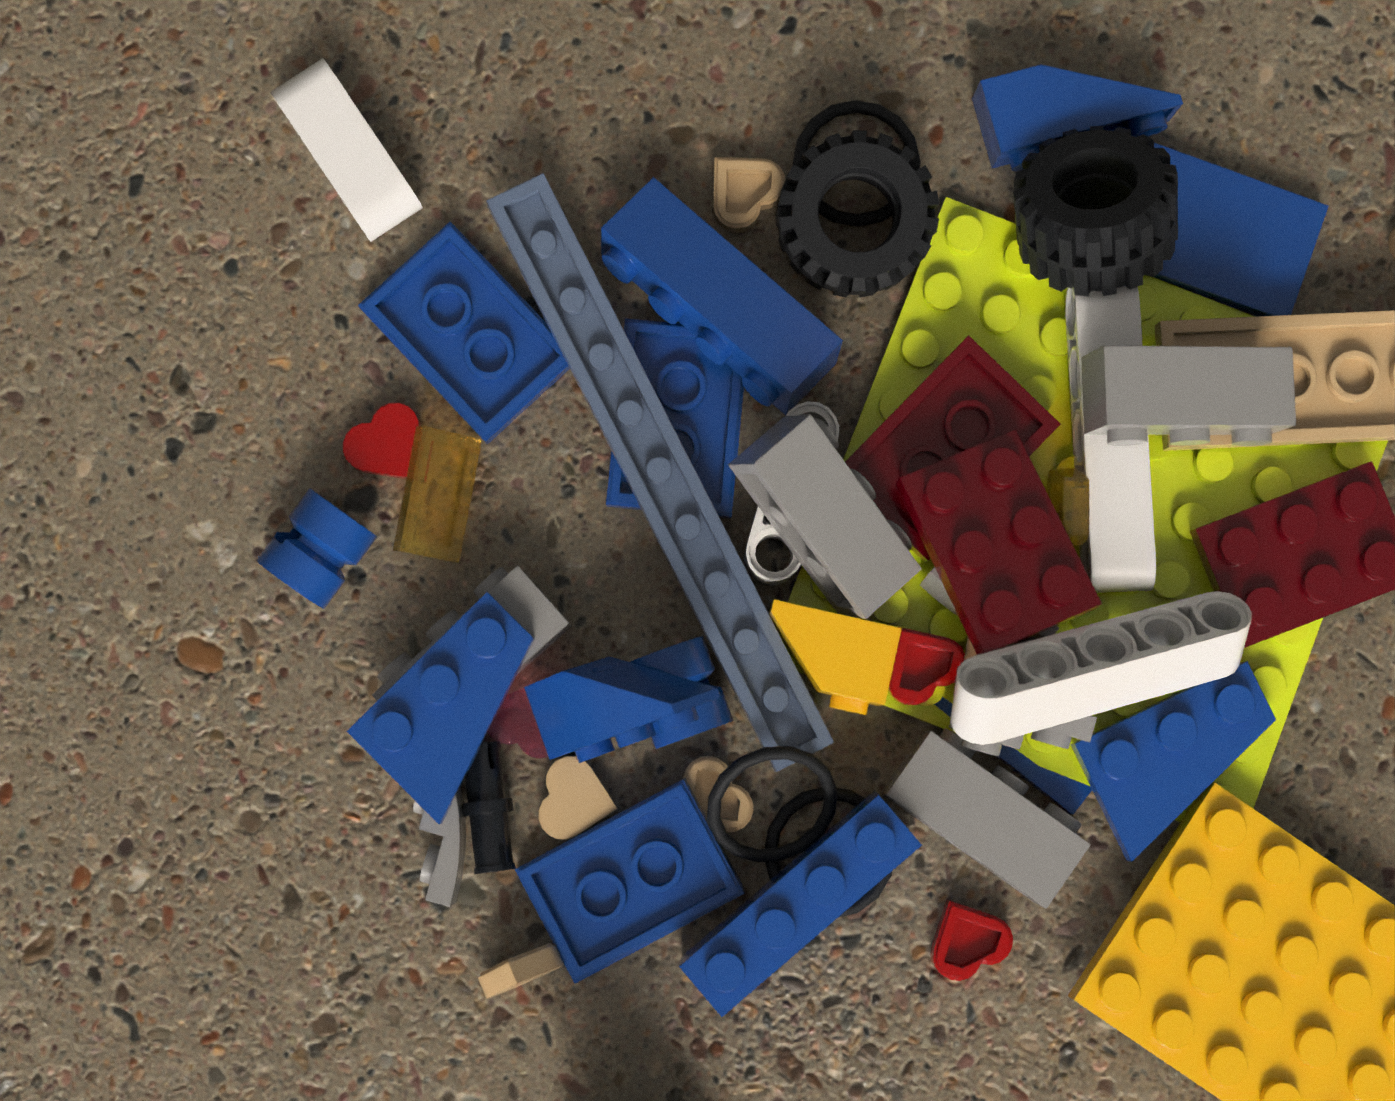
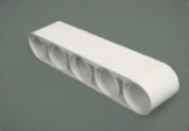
[1065,286,1156,593]
[950,591,1252,745]

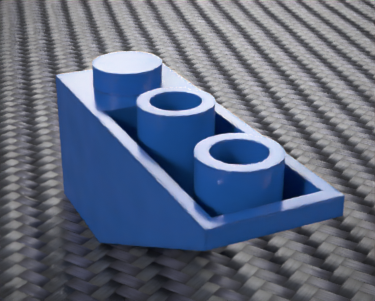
[972,65,1183,171]
[524,656,721,763]

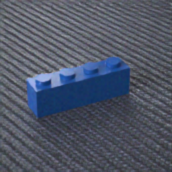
[601,177,843,415]
[679,790,922,1017]

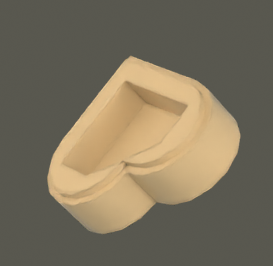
[713,157,785,233]
[539,756,618,839]
[683,756,754,832]
[478,943,564,999]

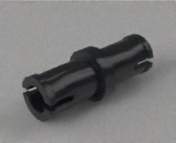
[462,741,516,874]

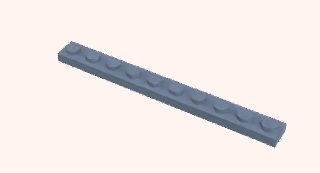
[486,173,834,772]

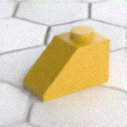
[769,599,902,715]

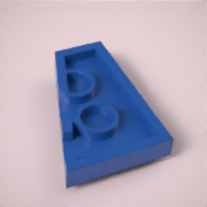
[347,592,535,825]
[1070,661,1276,862]

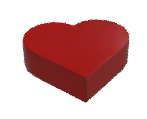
[343,403,421,480]
[888,627,966,705]
[930,899,1013,981]

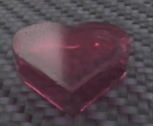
[487,688,549,759]

